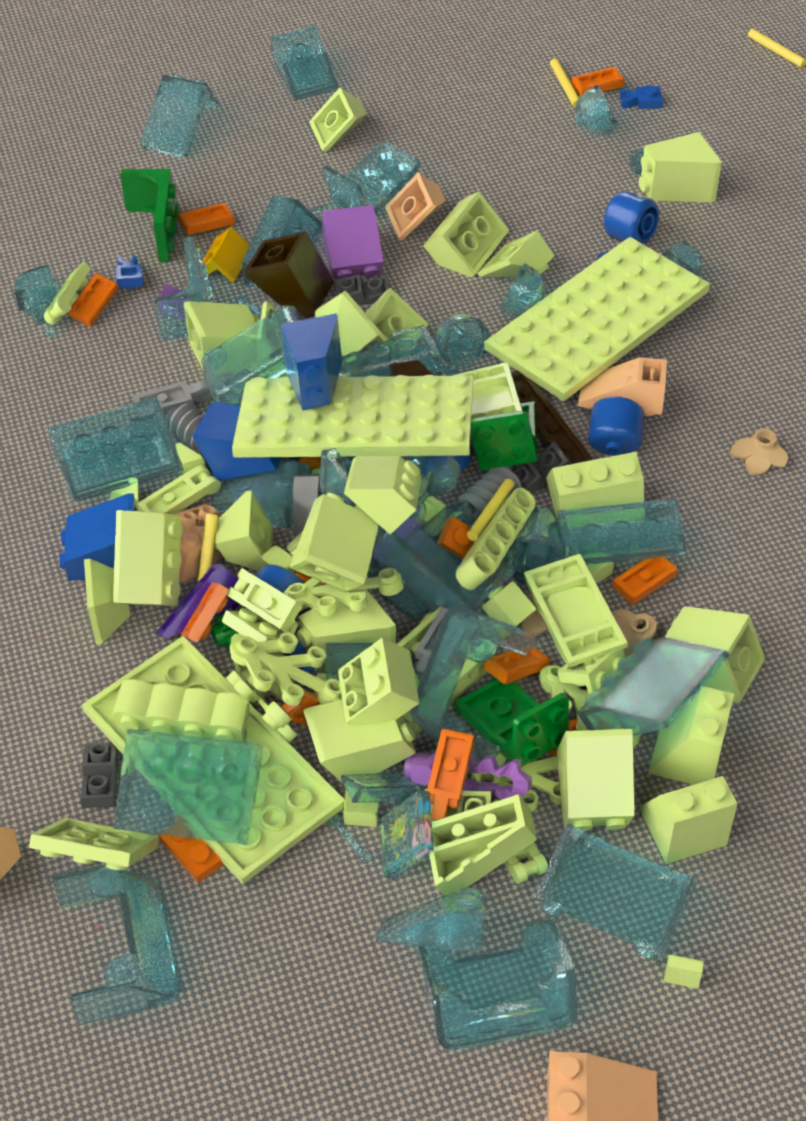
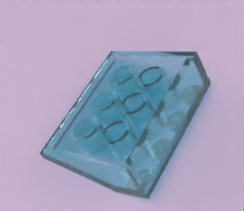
[47,397,184,503]
[577,637,730,736]
[114,729,263,844]

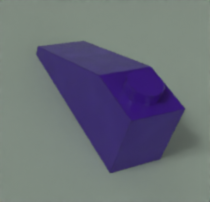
[155,563,240,639]

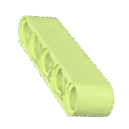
[456,488,535,590]

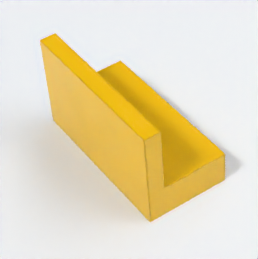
[197,227,253,283]

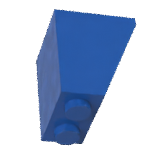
[280,313,342,411]
[192,401,283,481]
[59,493,137,581]

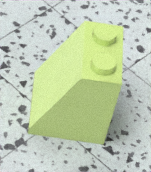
[639,132,722,203]
[184,301,260,377]
[289,493,379,592]
[297,589,396,674]
[657,606,765,703]
[648,686,734,785]
[303,699,416,786]
[557,729,635,831]
[640,776,738,864]

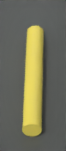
[748,29,806,68]
[550,58,582,108]
[467,479,515,541]
[198,514,218,581]

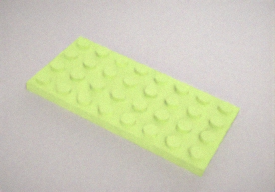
[484,237,710,401]
[232,374,473,457]
[82,636,345,884]

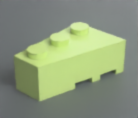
[427,794,537,900]

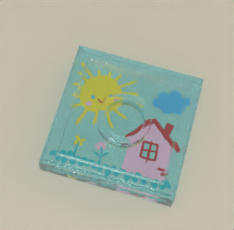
[381,789,434,880]

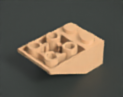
[578,357,667,416]
[174,504,223,583]

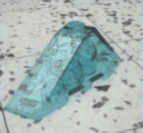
[339,325,442,377]

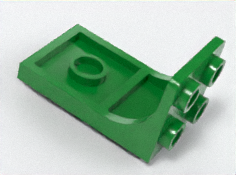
[120,169,179,262]
[471,401,537,470]
[455,679,569,767]

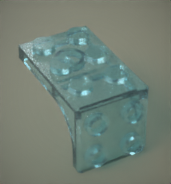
[140,74,219,158]
[322,140,421,214]
[154,236,213,340]

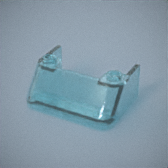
[372,471,519,616]
[410,606,540,762]
[52,864,181,1026]

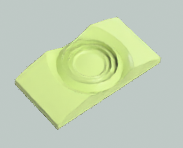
[456,362,522,420]
[523,554,628,667]

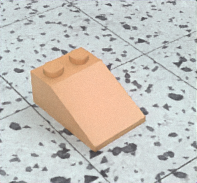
[547,1051,658,1121]

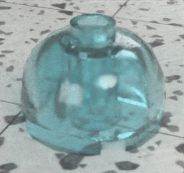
[574,85,618,135]
[499,263,547,318]
[435,313,490,369]

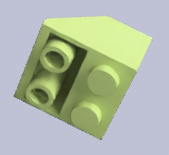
[338,638,419,725]

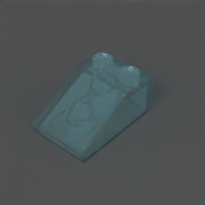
[270,25,339,101]
[210,458,310,529]
[376,888,488,952]

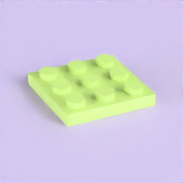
[29,817,159,870]

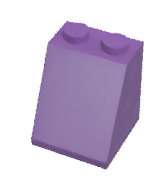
[321,205,383,279]

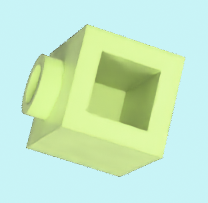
[482,581,537,634]

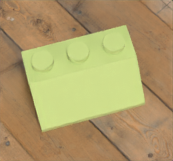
[423,191,510,277]
[546,452,644,533]
[344,456,422,535]
[113,510,183,606]

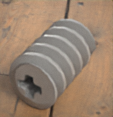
[164,403,205,460]
[458,467,521,523]

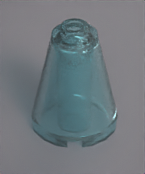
[505,507,565,584]

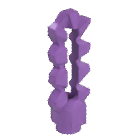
[404,751,532,802]

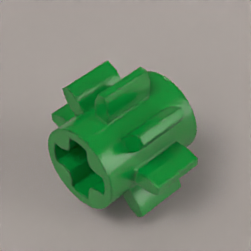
[210,613,238,651]

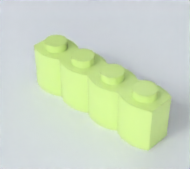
[113,679,250,745]

